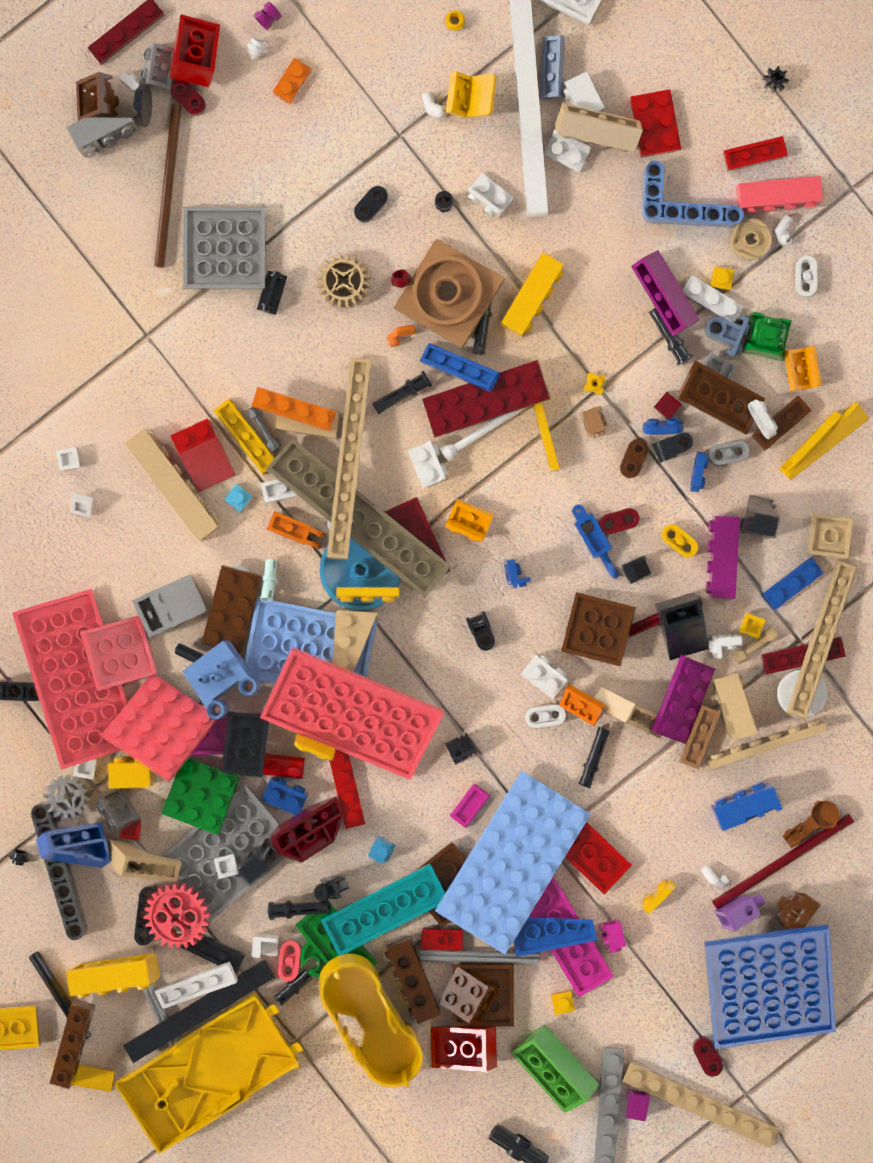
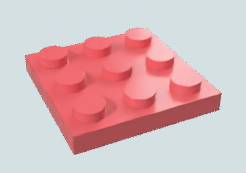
[80,615,157,691]

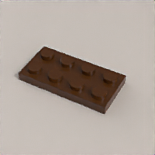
[676,361,765,435]
[202,565,262,654]

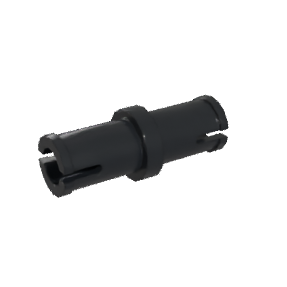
[274,969,313,1006]

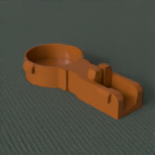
[783,800,840,848]

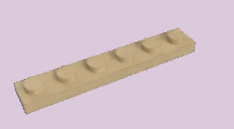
[707,719,828,770]

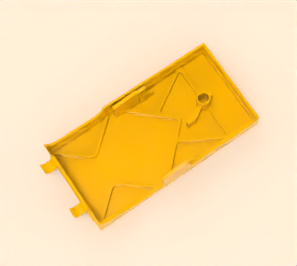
[115,992,303,1155]

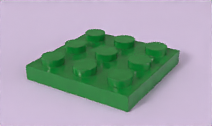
[161,758,240,835]

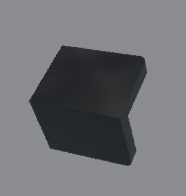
[621,555,651,584]

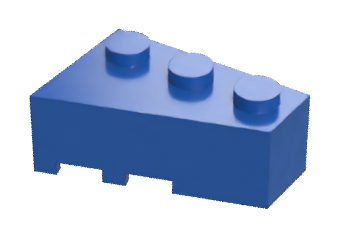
[36,822,111,868]

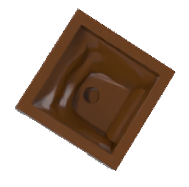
[76,72,119,121]
[776,891,821,930]

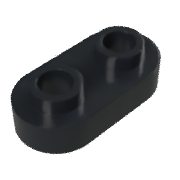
[354,186,388,223]

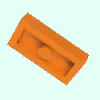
[272,58,312,104]

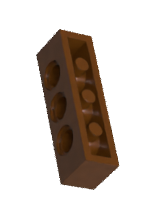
[385,936,441,1024]
[49,999,95,1089]

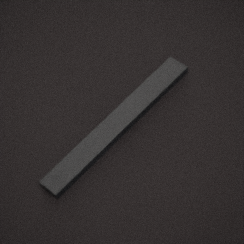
[123,959,275,1063]

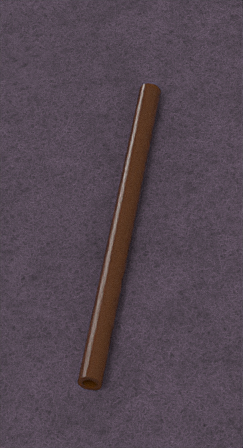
[154,104,182,268]

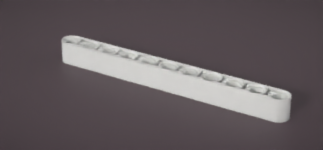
[510,0,548,218]

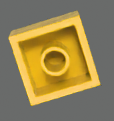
[108,756,156,788]

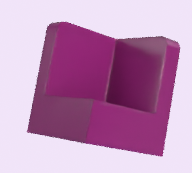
[626,1089,650,1122]

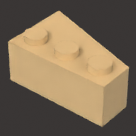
[333,610,378,672]
[712,672,758,740]

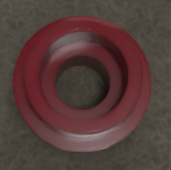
[391,269,411,288]

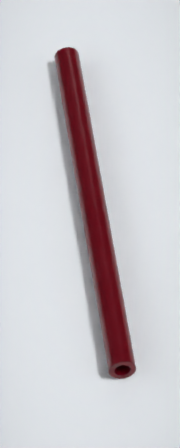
[712,814,854,909]

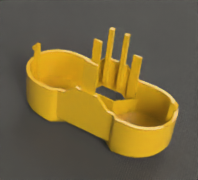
[319,954,423,1088]

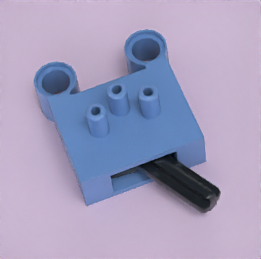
[175,640,262,719]

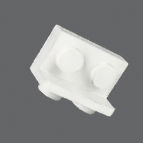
[543,130,591,173]
[467,173,514,218]
[408,441,448,488]
[708,634,742,659]
[521,655,569,699]

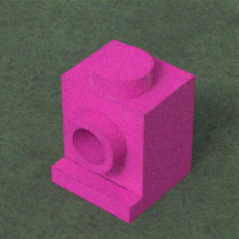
[599,919,626,953]

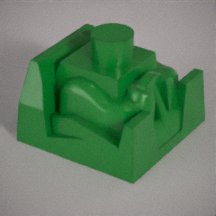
[742,312,792,361]

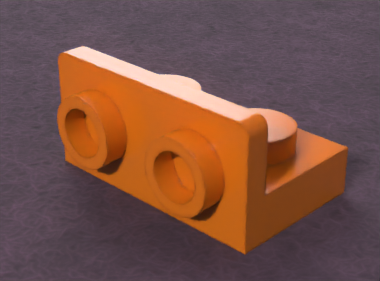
[559,684,605,726]

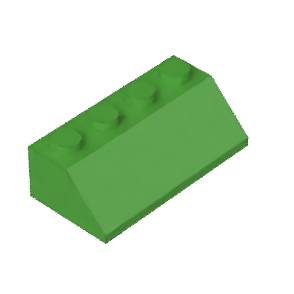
[510,1024,599,1113]

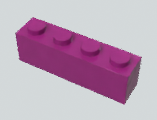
[631,250,700,336]
[705,516,740,599]

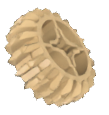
[316,253,371,309]

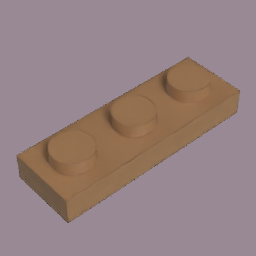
[679,705,721,770]

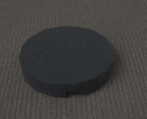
[133,85,152,127]

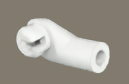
[422,92,447,118]

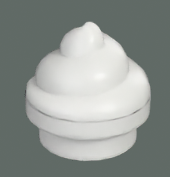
[247,37,268,60]

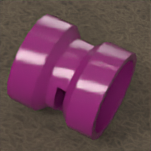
[253,1,282,31]

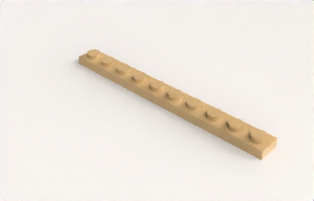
[327,357,371,560]

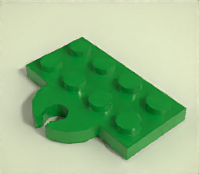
[295,900,378,978]

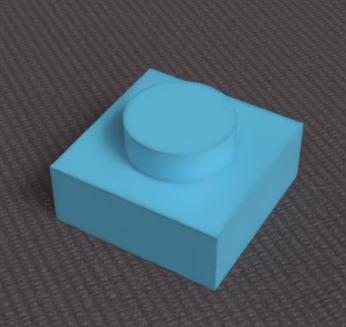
[224,484,253,512]

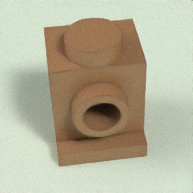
[580,405,607,439]

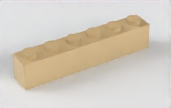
[125,429,220,542]

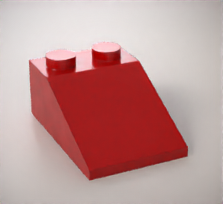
[169,14,220,88]
[170,418,236,492]
[431,1026,497,1072]

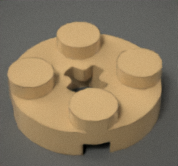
[730,219,772,261]

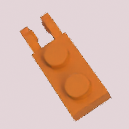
[266,511,326,550]

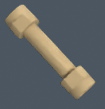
[732,627,779,665]

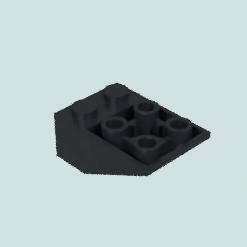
[655,592,708,660]

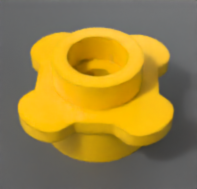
[584,372,606,395]

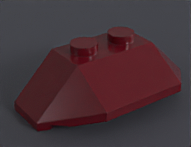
[270,796,345,863]

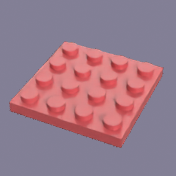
[102,674,218,782]

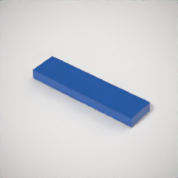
[420,343,501,393]

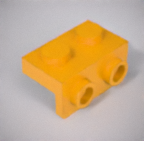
[784,346,822,392]
[445,499,494,542]

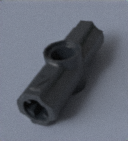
[488,1123,549,1163]

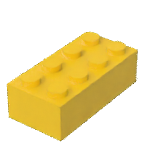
[66,952,161,998]

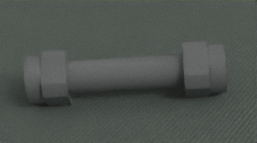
[247,407,282,453]

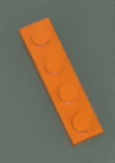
[251,387,336,431]

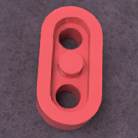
[278,939,301,981]

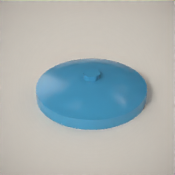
[320,539,400,611]

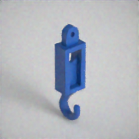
[572,504,619,579]

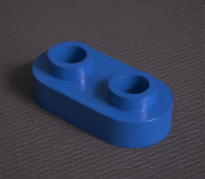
[643,418,684,435]
[690,451,709,493]

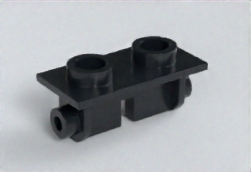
[257,270,288,315]

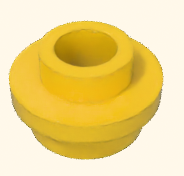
[445,10,465,31]

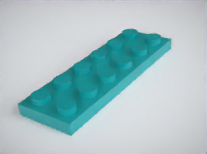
[321,863,445,956]

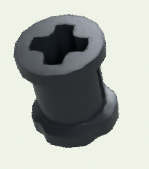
[435,191,453,213]

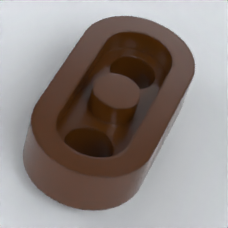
[620,439,648,478]

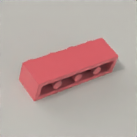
[736,176,823,214]

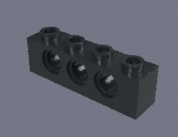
[237,843,276,886]

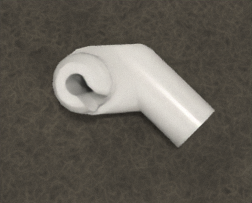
[775,215,793,246]
[701,865,730,889]

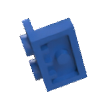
[503,559,531,588]
[261,776,308,815]

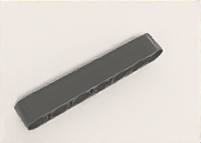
[31,802,88,940]

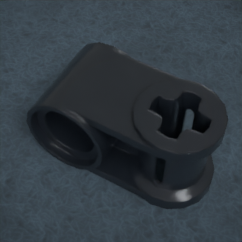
[652,433,693,463]
[466,611,495,651]

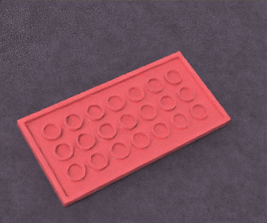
[12,589,127,770]
[260,647,444,780]

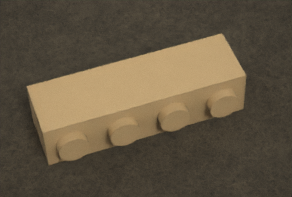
[555,103,643,152]

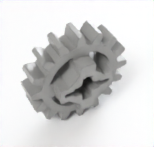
[43,775,89,820]

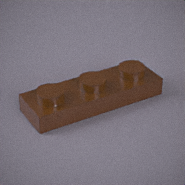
[751,395,812,451]

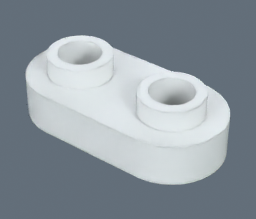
[795,256,817,298]
[748,400,778,439]
[525,704,566,728]

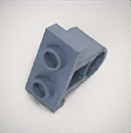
[704,315,750,358]

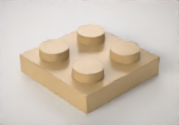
[806,513,854,559]

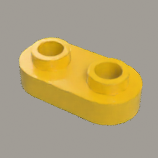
[661,524,698,558]
[642,879,676,914]

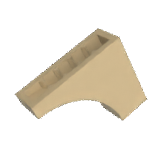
[594,686,662,738]
[107,839,182,882]

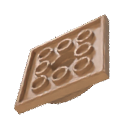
[393,239,505,349]

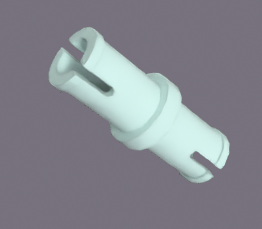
[260,559,278,602]

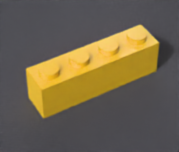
[501,252,565,338]

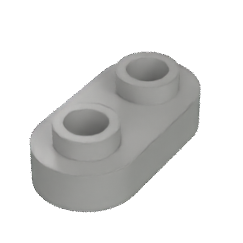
[708,441,750,465]

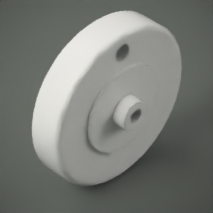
[777,669,827,718]

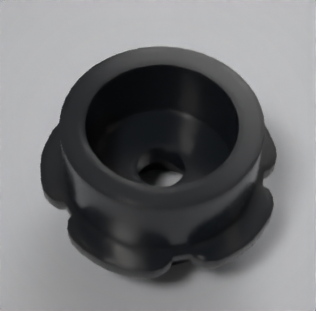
[9,849,29,866]

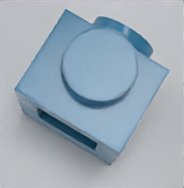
[368,835,396,864]

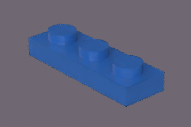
[762,557,823,610]

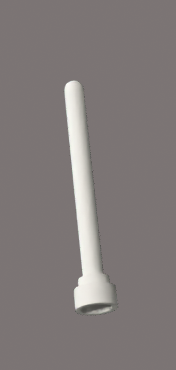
[439,408,526,462]

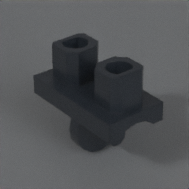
[313,877,349,901]

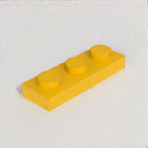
[336,588,399,603]

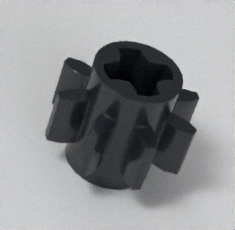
[762,66,789,93]

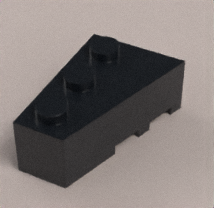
[739,495,779,539]

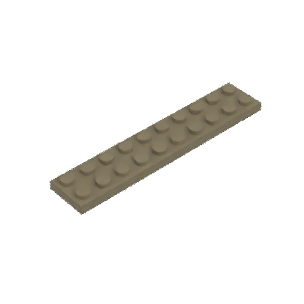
[266,438,451,599]

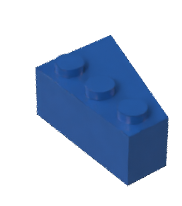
[711,781,783,831]

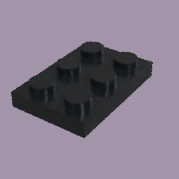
[221,711,269,778]

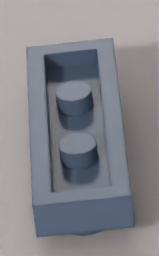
[540,35,565,100]

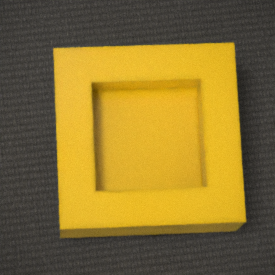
[710,266,734,291]
[738,613,765,639]
[551,990,575,1015]

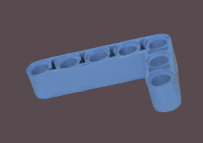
[642,160,744,228]

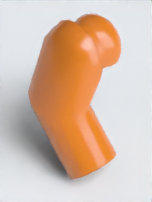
[387,324,415,347]

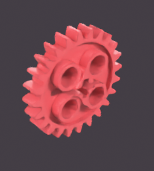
[144,882,211,950]

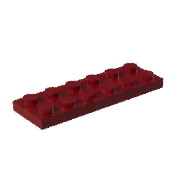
[422,360,551,438]

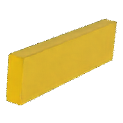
[213,398,275,475]
[533,402,559,472]

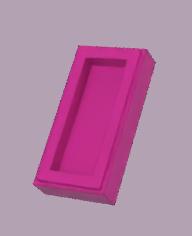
[449,783,490,828]

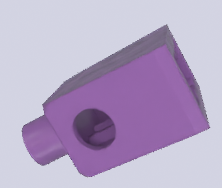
[714,893,765,932]

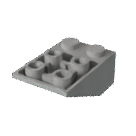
[66,118,139,158]
[132,574,208,638]

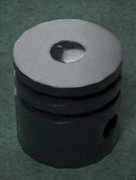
[445,732,477,765]

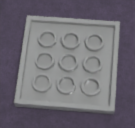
[183,207,266,290]

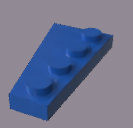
[513,917,597,957]

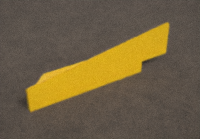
[779,401,868,479]

